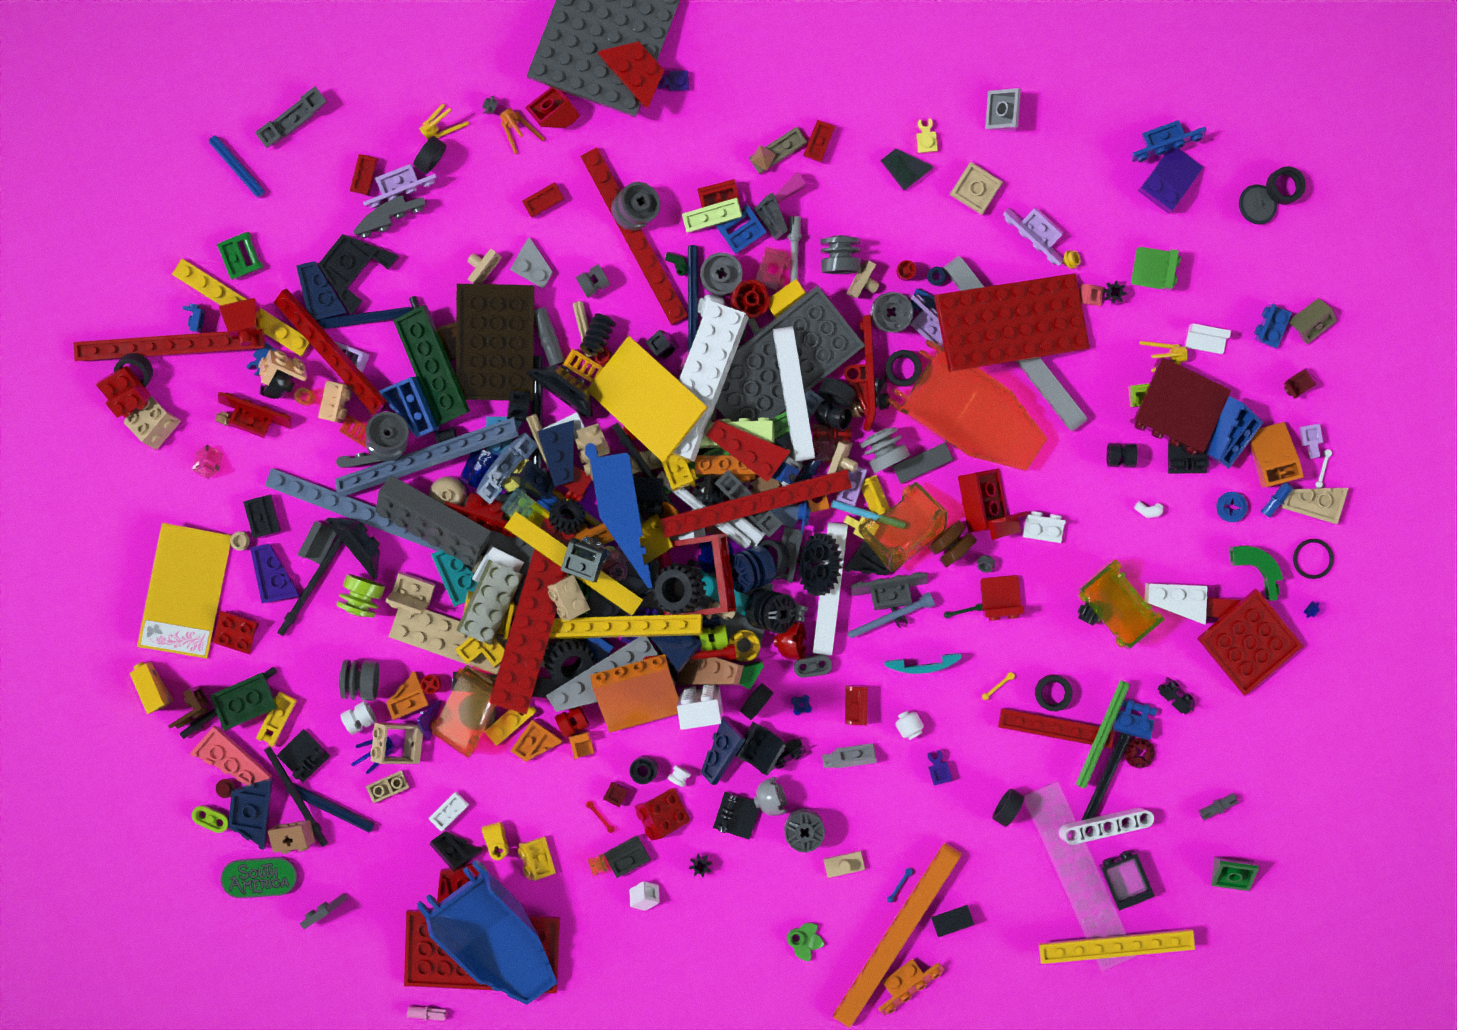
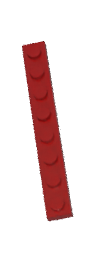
[274,288,387,415]

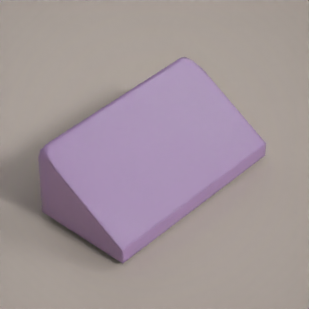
[835,467,867,506]

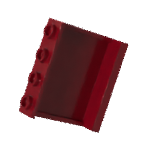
[1130,357,1231,455]

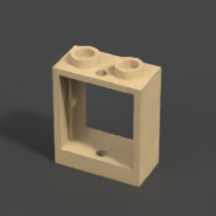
[370,723,423,764]

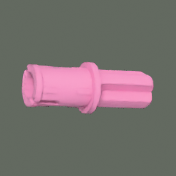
[407,1006,446,1021]

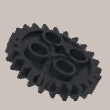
[797,533,843,596]

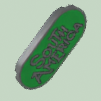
[220,857,298,898]

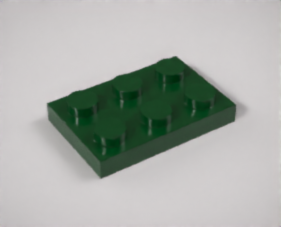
[210,672,278,731]

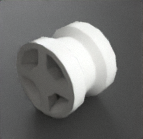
[668,765,691,788]

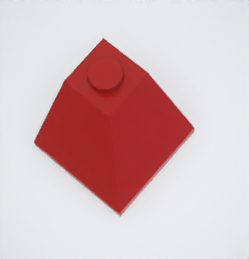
[525,87,581,128]

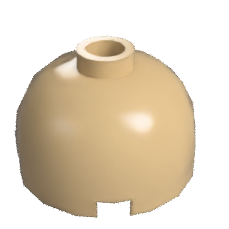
[429,476,467,507]

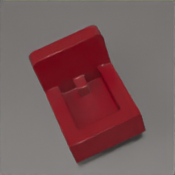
[1284,368,1317,399]

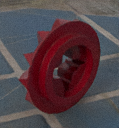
[1124,738,1156,769]

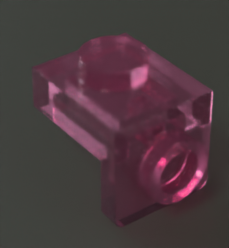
[810,440,837,462]

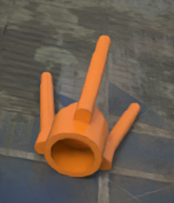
[499,108,545,154]

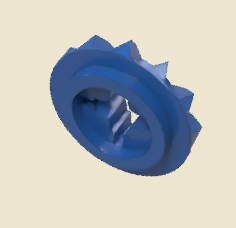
[1216,492,1247,522]

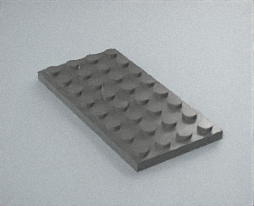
[716,285,865,422]

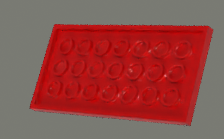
[934,273,1090,372]
[404,909,560,994]

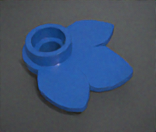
[798,500,810,534]

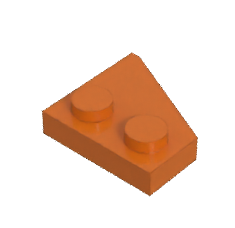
[386,671,430,721]

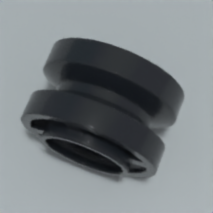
[629,755,658,785]

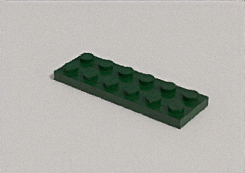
[393,305,471,426]

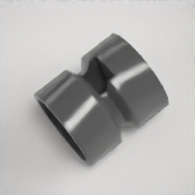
[575,263,611,298]

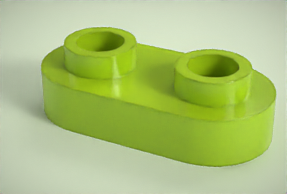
[192,805,229,833]

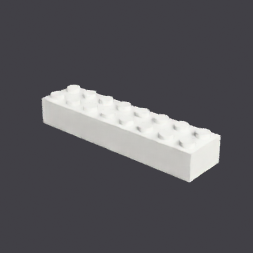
[672,301,749,462]
[677,685,723,730]

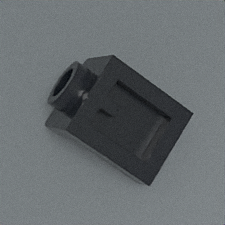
[696,474,724,506]

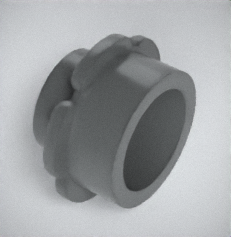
[977,555,995,573]

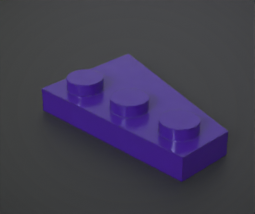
[250,544,300,604]

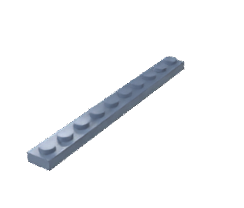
[335,417,519,497]
[265,468,442,551]

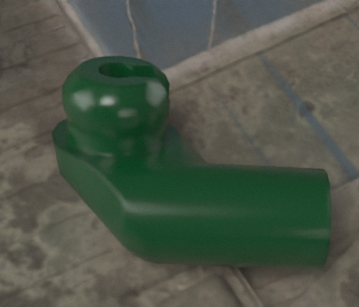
[665,251,688,276]

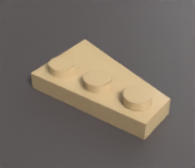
[1281,488,1348,524]

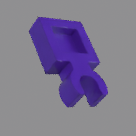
[657,71,689,92]
[927,749,952,786]

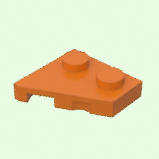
[510,719,563,762]

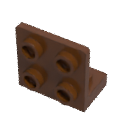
[168,686,211,729]

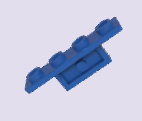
[1131,120,1207,162]

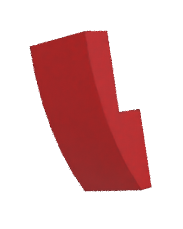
[1207,597,1243,618]

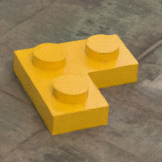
[455,637,505,667]

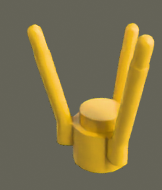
[419,104,469,140]
[1139,341,1188,372]

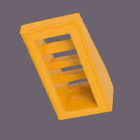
[563,349,604,382]

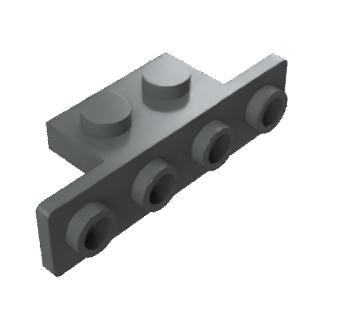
[851,572,927,610]

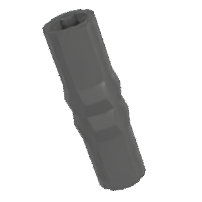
[534,307,565,366]

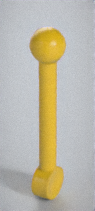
[982,672,1015,700]

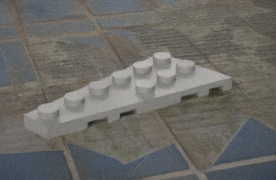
[546,637,675,712]

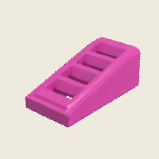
[775,172,805,203]

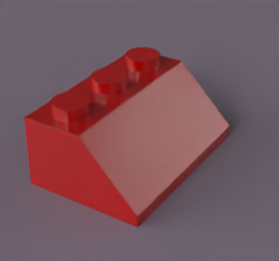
[958,468,1008,533]

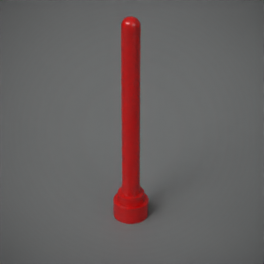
[643,644,736,662]

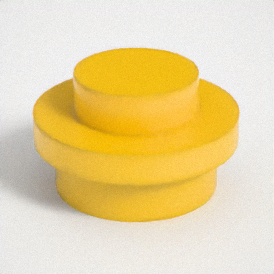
[1063,250,1081,269]

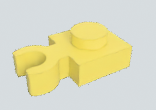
[916,118,938,154]

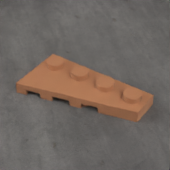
[677,650,744,685]

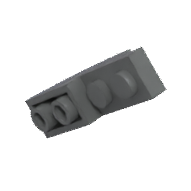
[353,195,428,238]

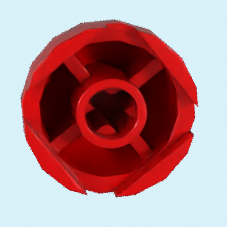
[730,279,770,319]
[774,622,807,660]

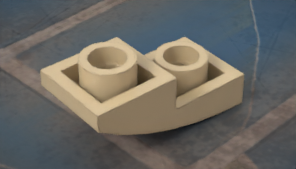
[365,770,409,804]

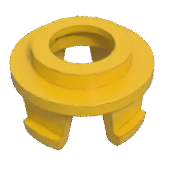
[729,630,760,662]

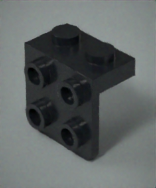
[736,721,786,776]

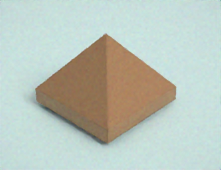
[750,145,776,171]

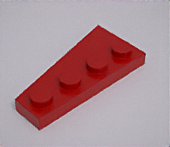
[705,419,791,482]

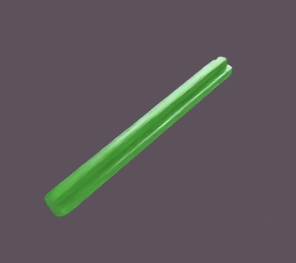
[1076,680,1130,788]

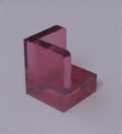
[192,444,223,479]

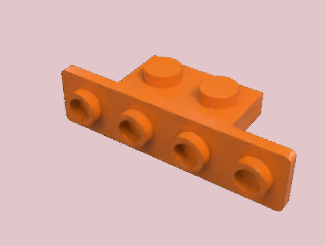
[695,455,757,483]
[878,959,945,1015]

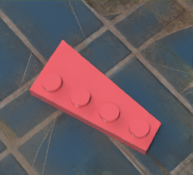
[190,725,272,785]

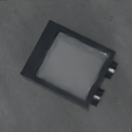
[1099,850,1155,911]

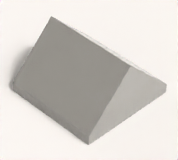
[985,88,1021,132]

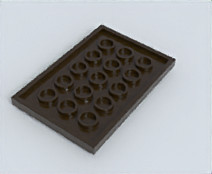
[456,283,534,401]

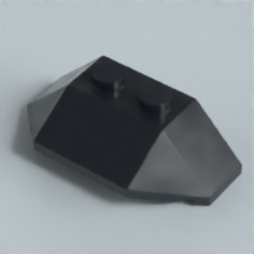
[526,365,593,419]
[326,517,380,580]

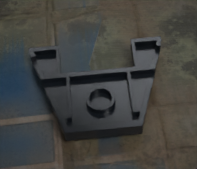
[318,234,399,314]

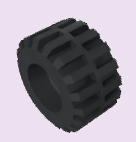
[652,564,706,614]
[543,638,596,686]

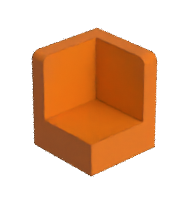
[569,731,594,759]

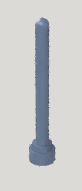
[848,592,935,638]

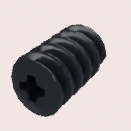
[580,313,616,357]

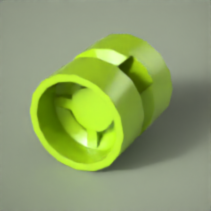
[699,625,729,651]

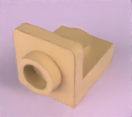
[706,601,736,620]

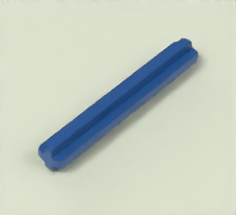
[208,135,265,198]

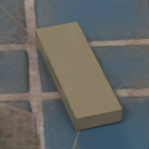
[749,126,807,174]

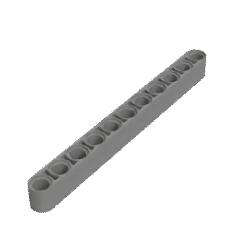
[943,256,1088,432]

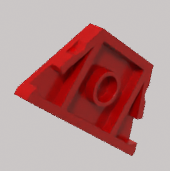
[598,42,664,110]

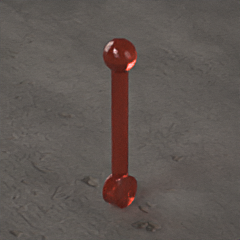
[586,801,615,833]

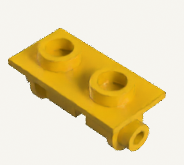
[861,475,890,515]

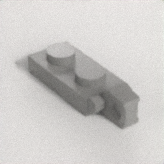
[822,743,877,768]

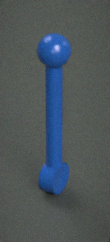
[887,868,913,903]

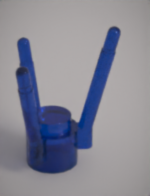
[351,735,395,774]

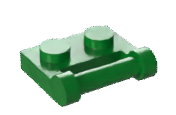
[217,232,264,280]

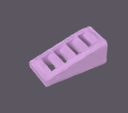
[334,341,369,372]

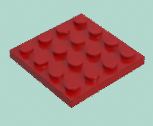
[1197,588,1303,696]

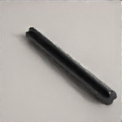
[531,356,543,469]
[1081,733,1131,833]

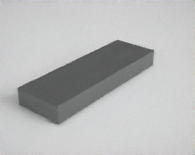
[892,443,953,484]

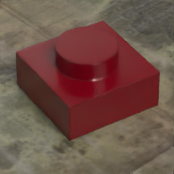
[603,781,629,808]

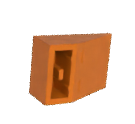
[1249,422,1304,487]

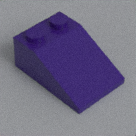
[1137,148,1203,213]

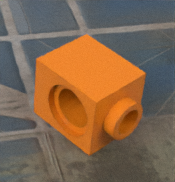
[807,495,829,513]

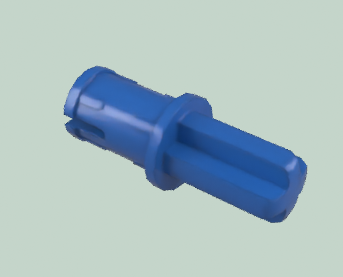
[1261,482,1293,518]

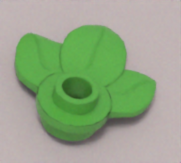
[787,923,824,961]

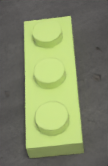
[682,198,743,233]

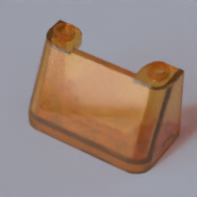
[430,665,496,758]

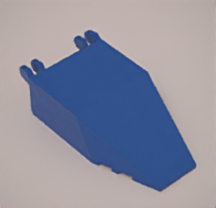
[584,443,654,588]
[417,860,558,1005]

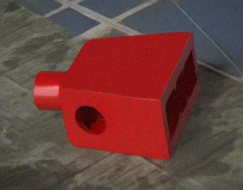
[219,298,260,346]

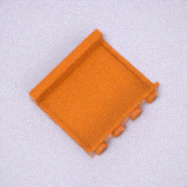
[590,654,680,733]

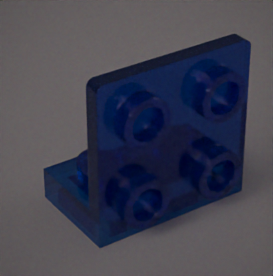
[459,449,503,496]

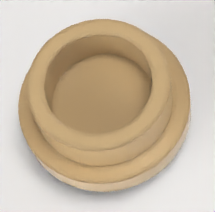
[230,531,250,551]

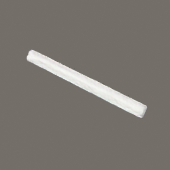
[657,471,751,549]

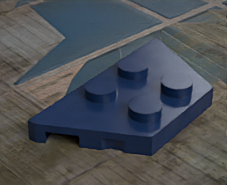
[228,778,273,850]

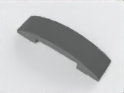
[255,86,327,148]
[715,470,783,537]

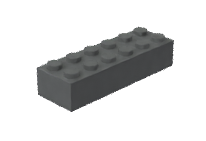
[375,475,491,568]

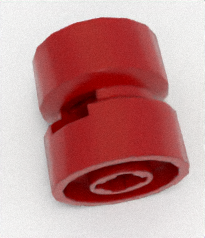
[554,706,590,738]

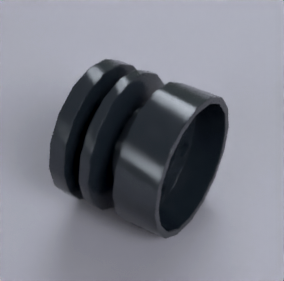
[745,588,797,634]

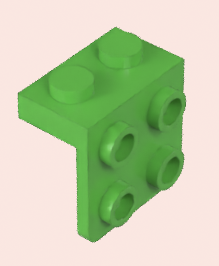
[1131,247,1181,291]

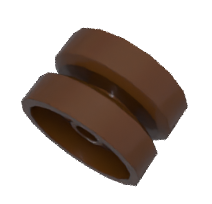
[928,520,977,568]

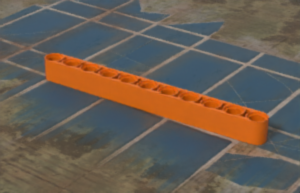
[832,842,962,1028]

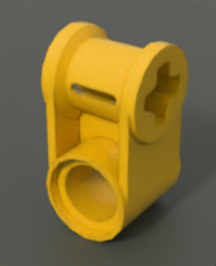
[482,821,509,860]

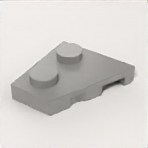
[510,238,553,289]

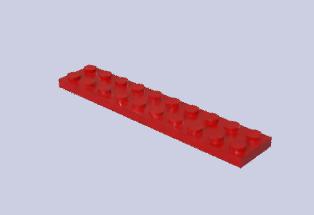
[489,518,581,715]

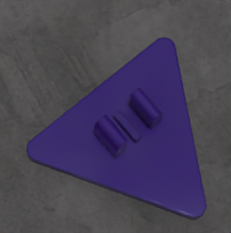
[417,700,442,741]

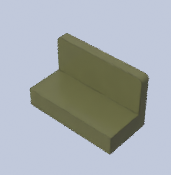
[1289,298,1337,344]

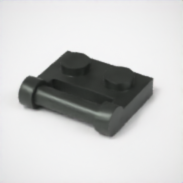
[561,537,608,583]

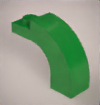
[1229,545,1283,601]

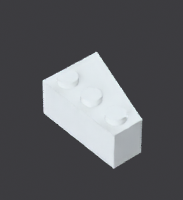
[1145,583,1207,625]

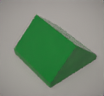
[739,660,764,690]
[1211,856,1259,891]

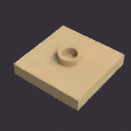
[949,162,1003,215]

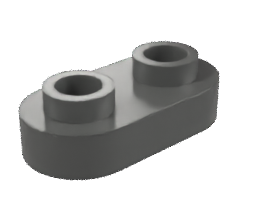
[794,654,832,678]

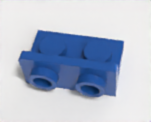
[1254,303,1292,349]

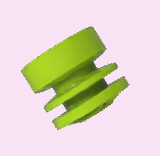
[336,574,385,618]

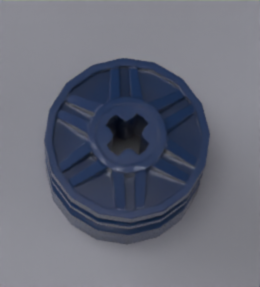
[729,545,776,593]

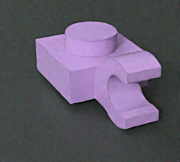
[1299,424,1323,459]

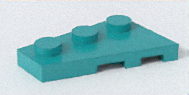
[431,550,478,607]

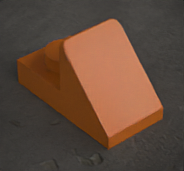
[574,523,614,556]

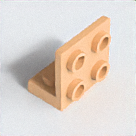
[318,381,352,423]

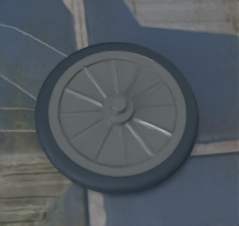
[1239,184,1277,225]

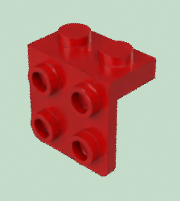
[980,575,1024,621]
[634,788,690,841]

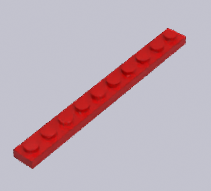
[580,147,688,325]
[73,329,266,361]
[660,469,852,538]

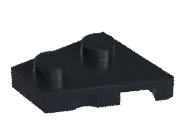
[844,539,897,576]
[430,831,483,872]

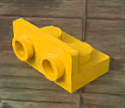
[661,454,697,492]
[518,836,556,881]

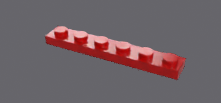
[997,708,1115,749]

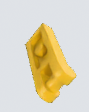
[256,691,297,747]
[484,705,537,746]

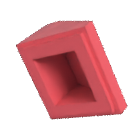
[1079,284,1104,306]

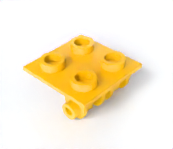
[639,514,673,564]

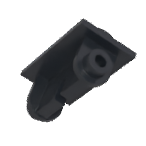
[1157,677,1195,715]
[773,738,806,770]

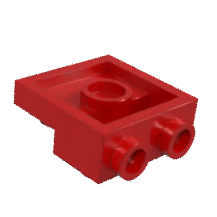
[96,365,151,418]

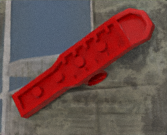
[844,315,876,432]

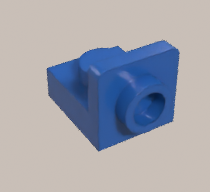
[182,303,206,333]

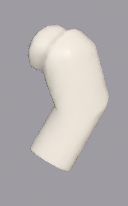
[1134,501,1164,518]

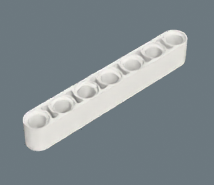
[773,326,815,462]
[813,522,848,656]

